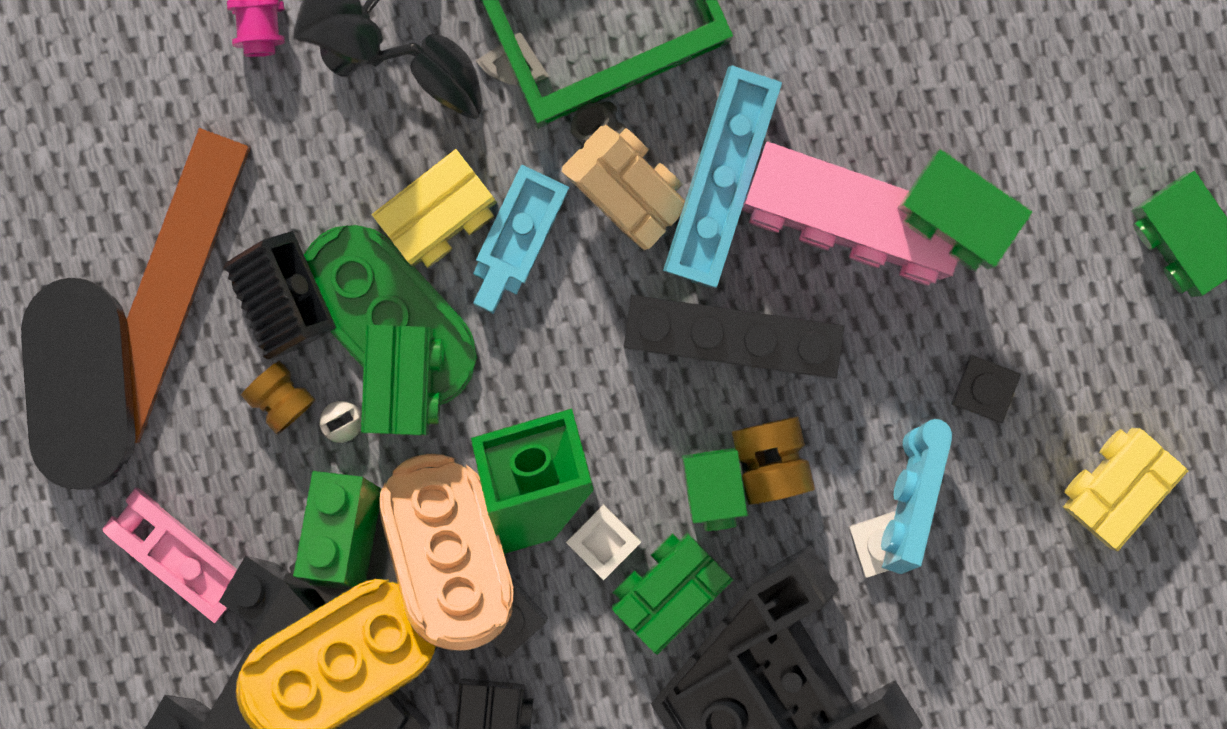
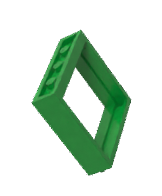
[480,0,733,129]

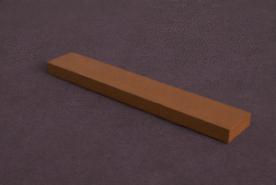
[126,128,251,443]

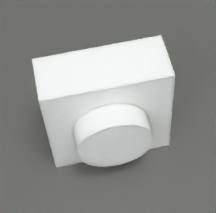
[566,504,641,580]
[848,511,896,578]

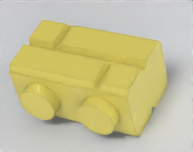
[372,149,497,268]
[1063,428,1188,551]

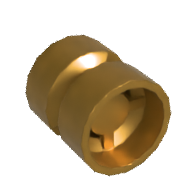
[732,416,815,505]

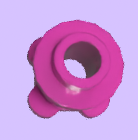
[227,0,285,57]

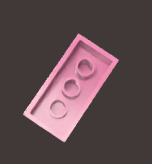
[742,142,957,285]

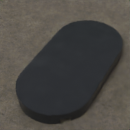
[21,278,135,490]

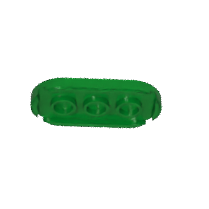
[304,225,477,405]

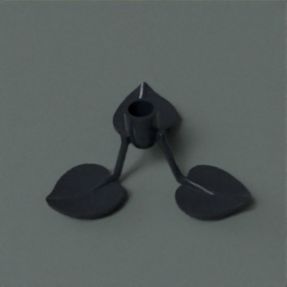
[293,0,481,119]

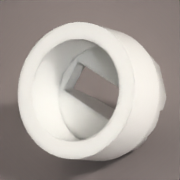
[319,401,362,443]

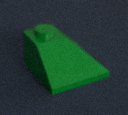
[471,408,594,554]

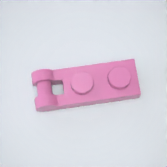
[102,487,237,623]

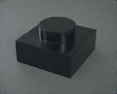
[951,355,1021,423]

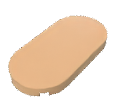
[380,454,513,650]

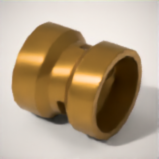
[241,360,316,435]

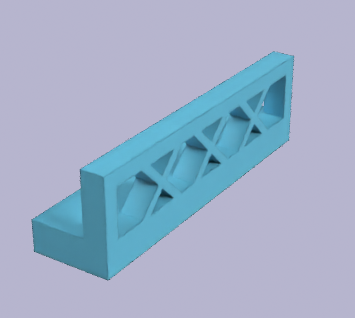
[663,65,782,288]

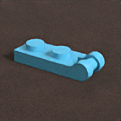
[881,419,952,574]

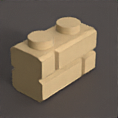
[561,125,685,251]

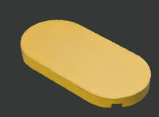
[236,579,436,729]

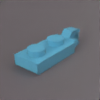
[473,164,570,314]

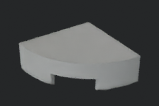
[476,32,549,86]

